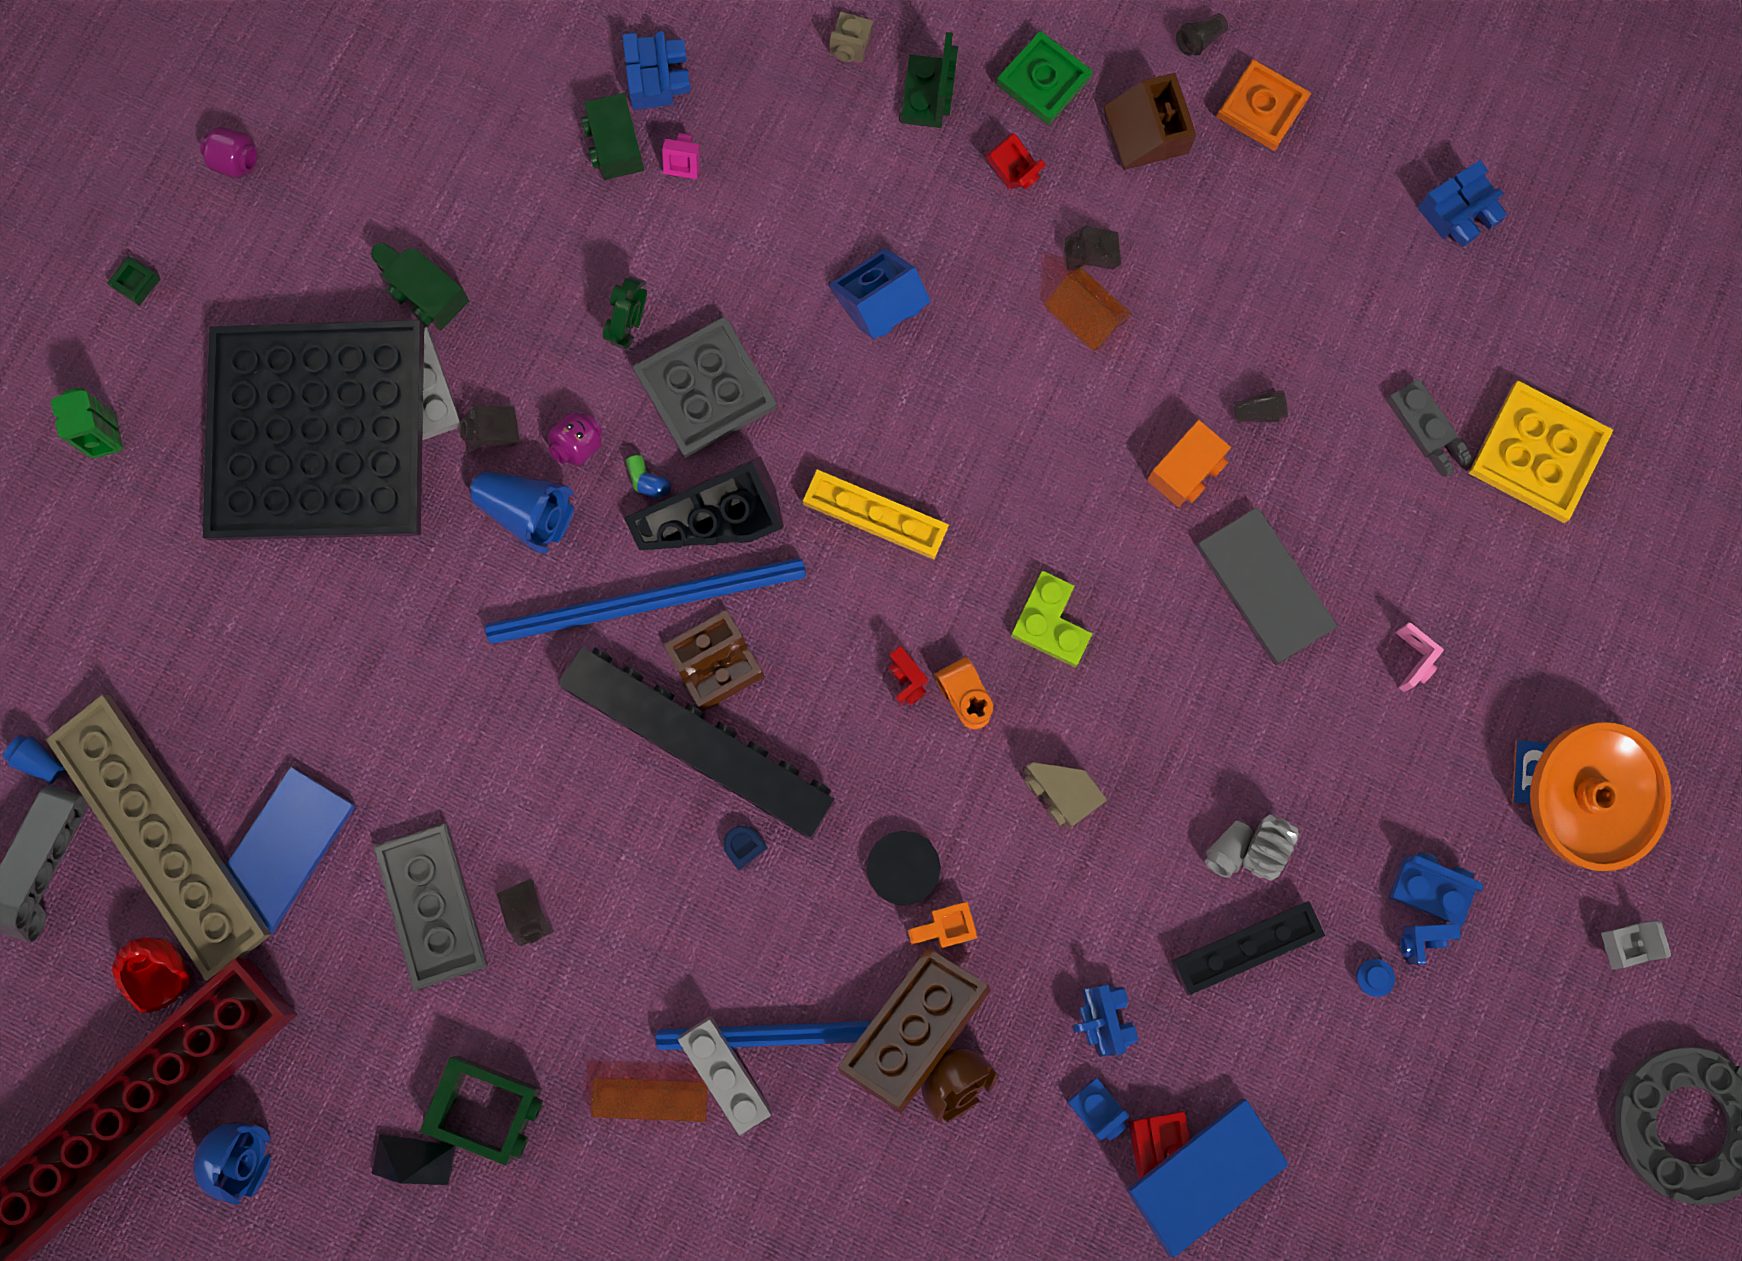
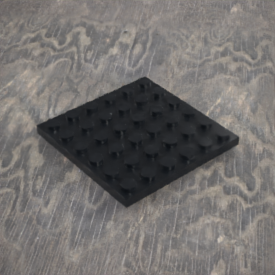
[203,320,424,540]

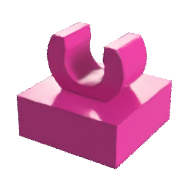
[662,133,700,179]

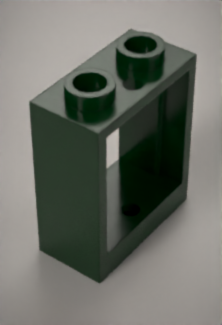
[419,1056,543,1166]

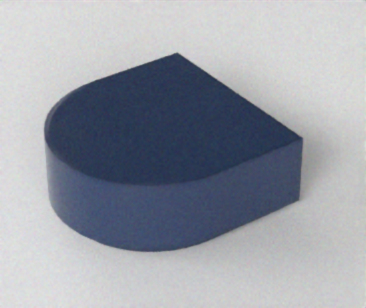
[723,825,768,871]

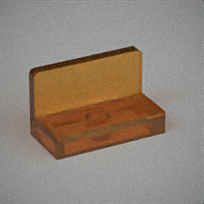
[1045,267,1132,351]

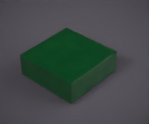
[107,256,160,306]

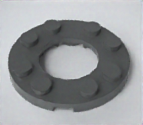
[1615,1047,1742,1205]

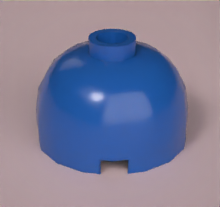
[193,1122,271,1205]

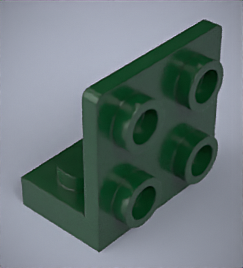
[901,32,958,128]

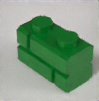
[51,388,123,459]

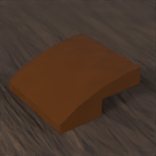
[663,609,765,712]

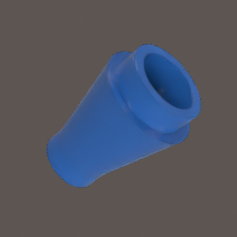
[2,734,64,784]

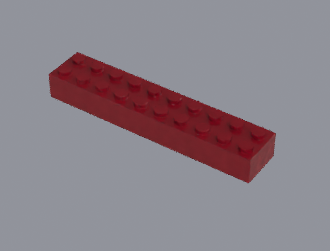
[0,958,298,1261]

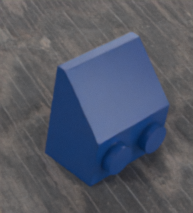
[829,248,931,340]

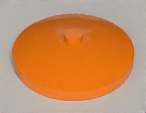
[1530,722,1671,871]

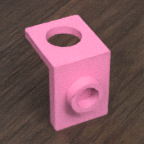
[1396,622,1444,692]

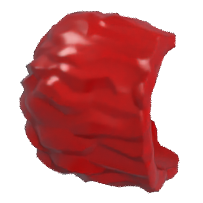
[111,936,190,1013]

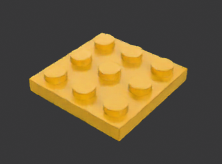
[1468,380,1613,523]

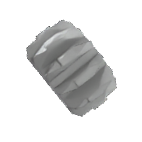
[1243,814,1299,881]

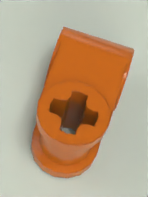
[934,656,993,730]

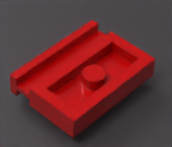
[1128,1111,1190,1179]

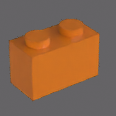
[1147,420,1232,508]

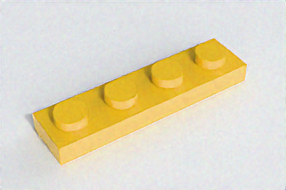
[803,470,949,560]

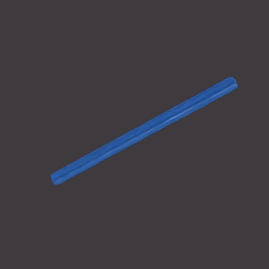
[485,558,806,644]

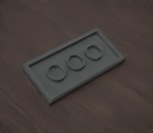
[1196,507,1338,666]
[373,823,489,991]

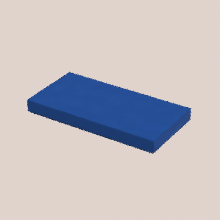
[226,767,356,934]
[1126,1099,1289,1258]

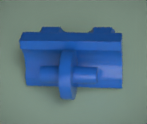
[1072,985,1138,1057]

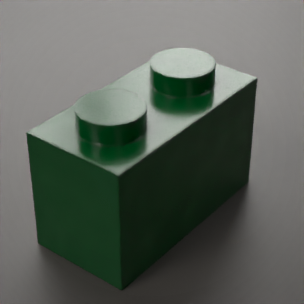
[581,93,644,180]

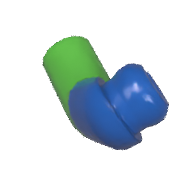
[625,455,671,499]

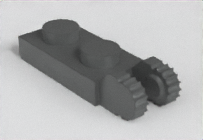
[1387,379,1472,477]

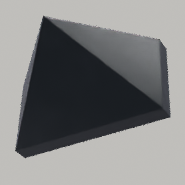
[372,1134,456,1185]

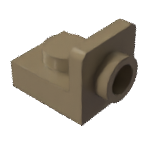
[830,12,873,63]

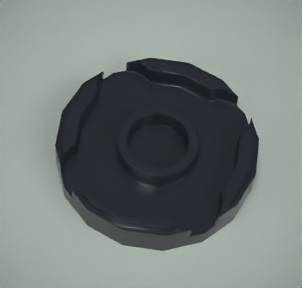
[866,831,941,906]

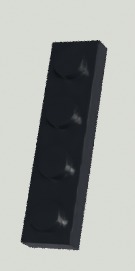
[1171,901,1325,995]

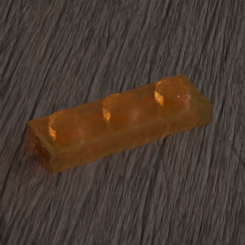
[591,1077,709,1122]

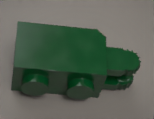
[371,242,469,331]

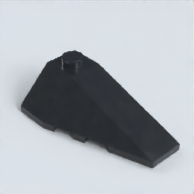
[624,456,784,551]

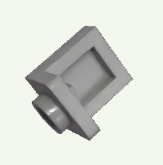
[1601,920,1671,970]

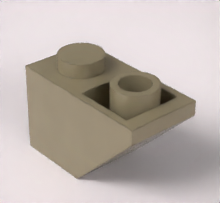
[1024,762,1107,830]

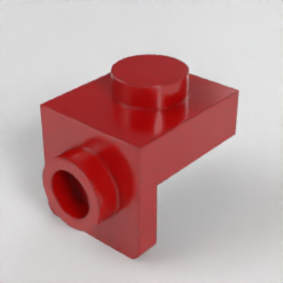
[985,133,1046,189]

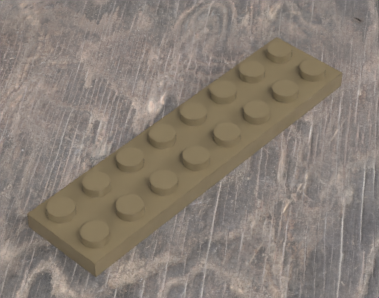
[46,694,272,981]

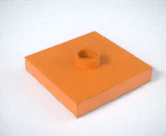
[1216,59,1311,151]

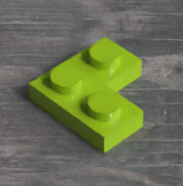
[1011,571,1093,668]

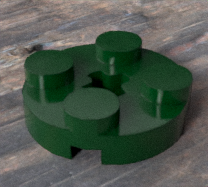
[603,276,647,349]

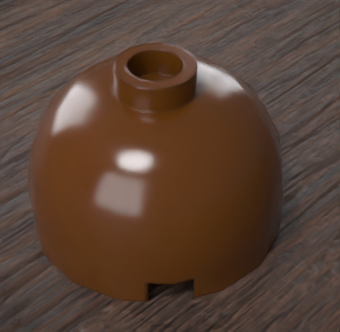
[921,1048,998,1123]

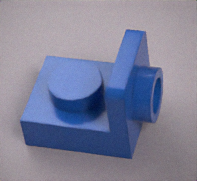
[1400,924,1461,965]
[1066,1077,1130,1141]

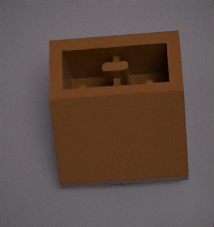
[1103,72,1196,170]

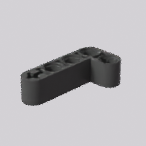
[0,785,87,943]

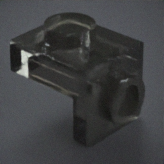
[1064,225,1121,271]
[460,406,520,451]
[497,878,553,946]

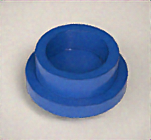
[1356,959,1395,997]

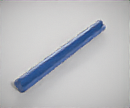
[656,1021,872,1050]

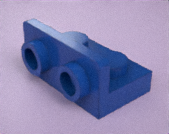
[1389,852,1484,927]

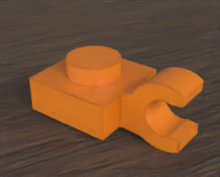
[907,901,978,949]

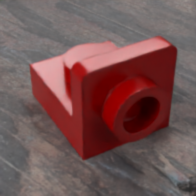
[888,646,929,707]

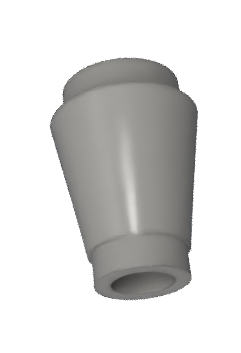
[1204,821,1254,878]

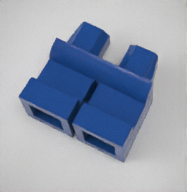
[622,31,691,110]
[1417,160,1507,247]

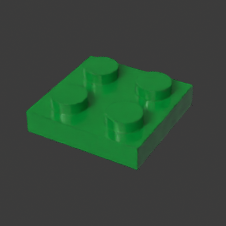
[996,30,1093,125]

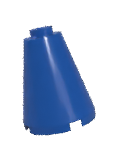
[470,471,574,553]

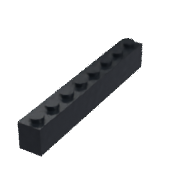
[558,647,834,840]

